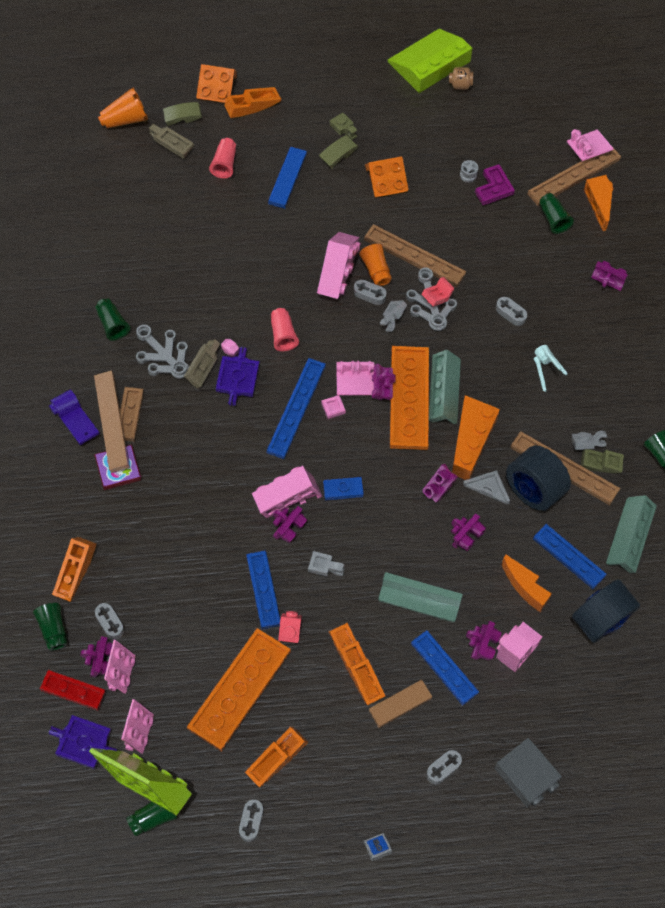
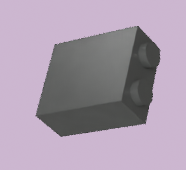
[494,738,562,808]

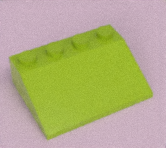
[388,29,472,93]
[89,748,192,816]

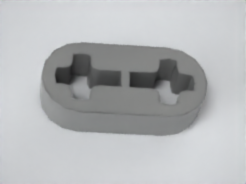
[353,280,387,305]
[496,297,527,326]
[95,603,124,640]
[426,750,462,784]
[239,800,263,842]

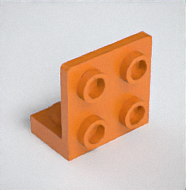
[196,64,237,103]
[365,156,408,197]

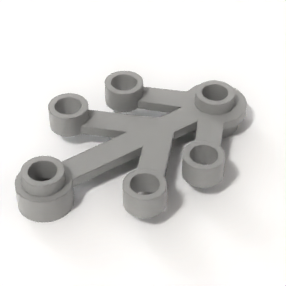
[406,268,457,331]
[136,325,189,379]

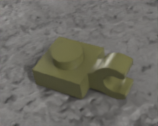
[330,113,357,140]

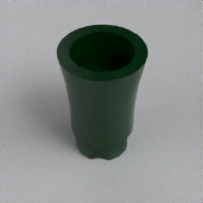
[539,193,574,234]
[95,298,130,341]
[643,430,665,469]
[33,603,67,651]
[126,801,178,837]

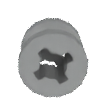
[460,160,478,183]

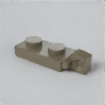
[149,124,194,159]
[184,339,220,388]

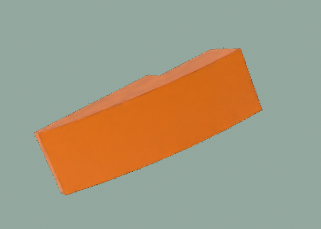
[224,87,281,118]
[502,555,552,613]
[245,727,308,787]

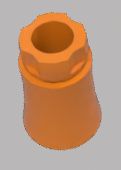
[359,244,392,286]

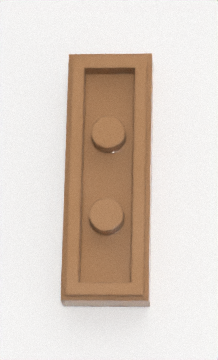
[120,387,144,442]
[369,680,432,728]

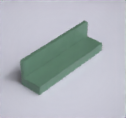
[428,350,461,424]
[606,495,657,573]
[378,572,463,622]

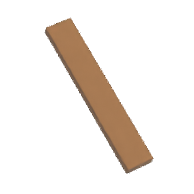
[528,149,621,206]
[364,224,466,288]
[94,370,130,473]
[510,431,620,505]

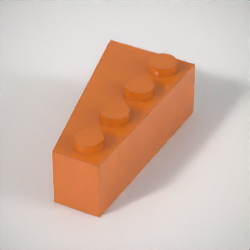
[452,395,500,480]

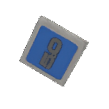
[364,833,392,861]

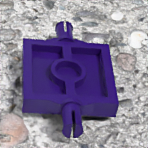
[216,347,259,406]
[49,715,118,770]

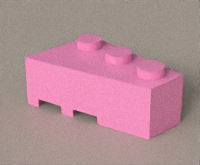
[252,466,323,518]

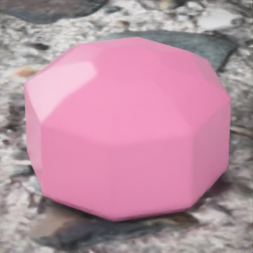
[221,339,239,357]

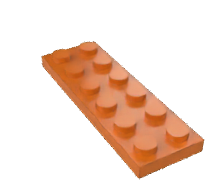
[390,346,429,450]
[187,628,291,752]

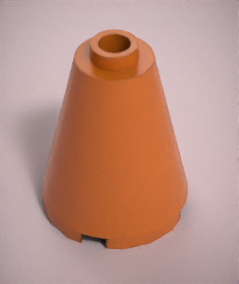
[98,87,148,128]

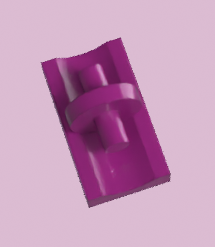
[591,261,628,291]
[372,364,396,400]
[423,464,458,503]
[273,506,307,543]
[451,514,486,551]
[466,621,502,660]
[80,636,113,678]

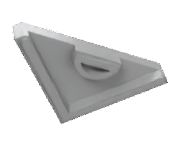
[463,470,510,504]

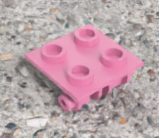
[567,129,614,161]
[336,361,374,395]
[104,640,135,694]
[121,699,154,754]

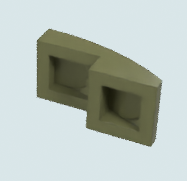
[163,102,202,126]
[319,135,358,168]
[581,449,624,473]

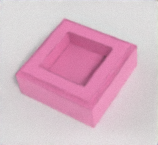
[321,395,346,419]

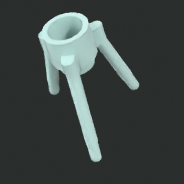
[534,345,567,392]

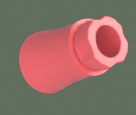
[209,138,236,179]
[271,308,299,351]

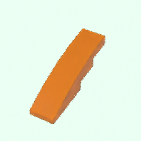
[329,623,385,705]

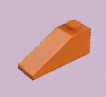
[584,175,613,231]
[52,537,97,602]

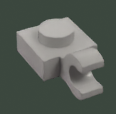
[380,300,407,332]
[572,431,607,450]
[308,551,345,576]

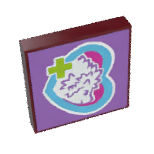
[94,444,141,490]

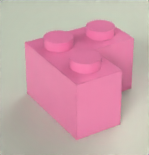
[496,622,542,672]

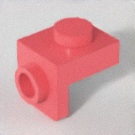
[421,277,454,306]
[278,611,302,643]

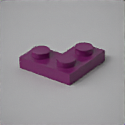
[475,164,515,205]

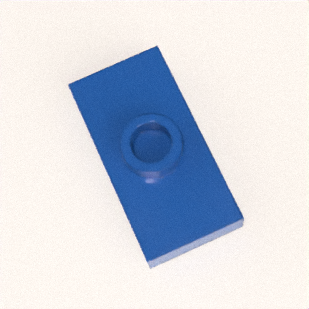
[323,477,364,500]

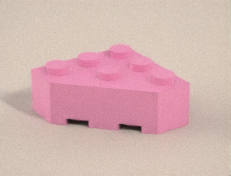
[317,232,361,299]

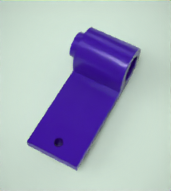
[49,389,100,445]

